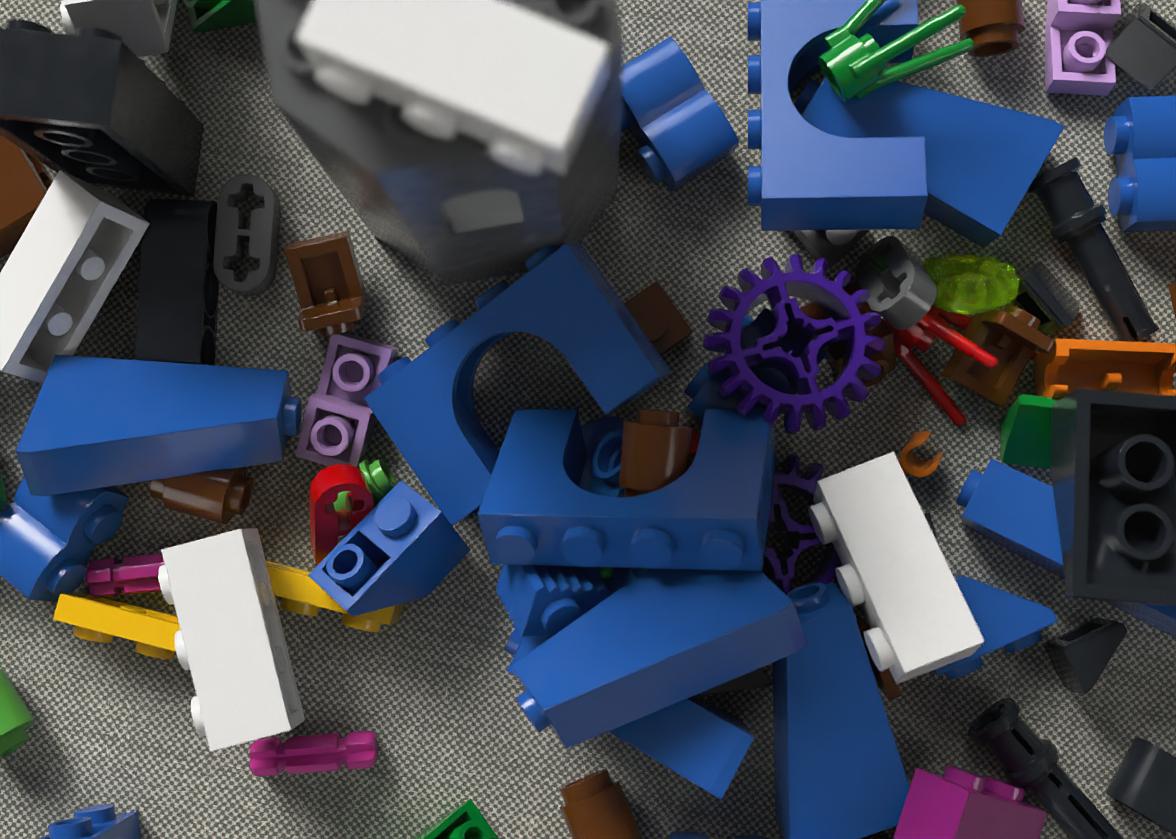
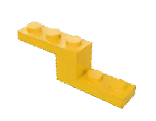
[53,560,404,659]

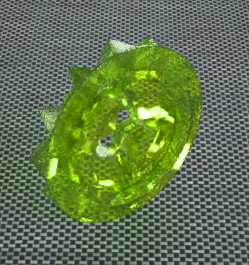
[924,252,1020,314]

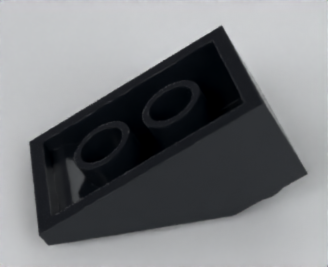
[1050,388,1176,606]

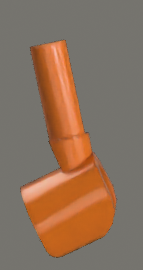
[897,431,944,477]

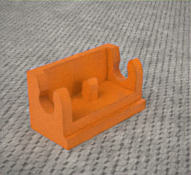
[1034,338,1176,400]

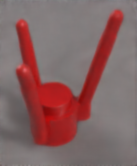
[885,299,1037,427]

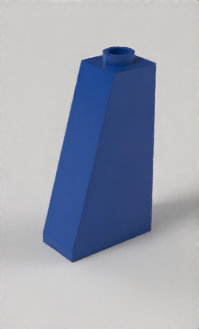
[794,77,1065,248]
[16,355,302,496]
[956,458,1176,638]
[511,568,808,749]
[772,582,910,839]
[504,629,754,799]

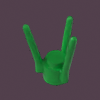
[818,0,975,102]

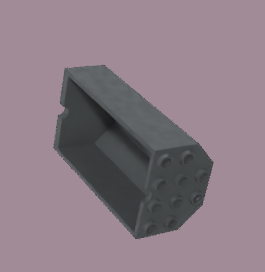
[256,0,624,286]

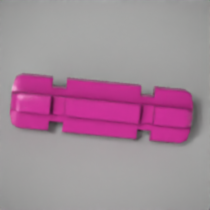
[85,553,165,598]
[249,731,378,777]

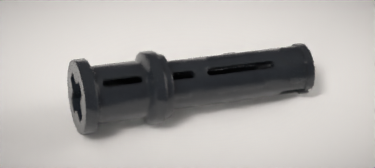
[1028,157,1159,342]
[968,698,1124,839]

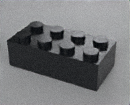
[0,19,204,197]

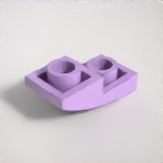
[1045,0,1121,96]
[295,332,397,468]

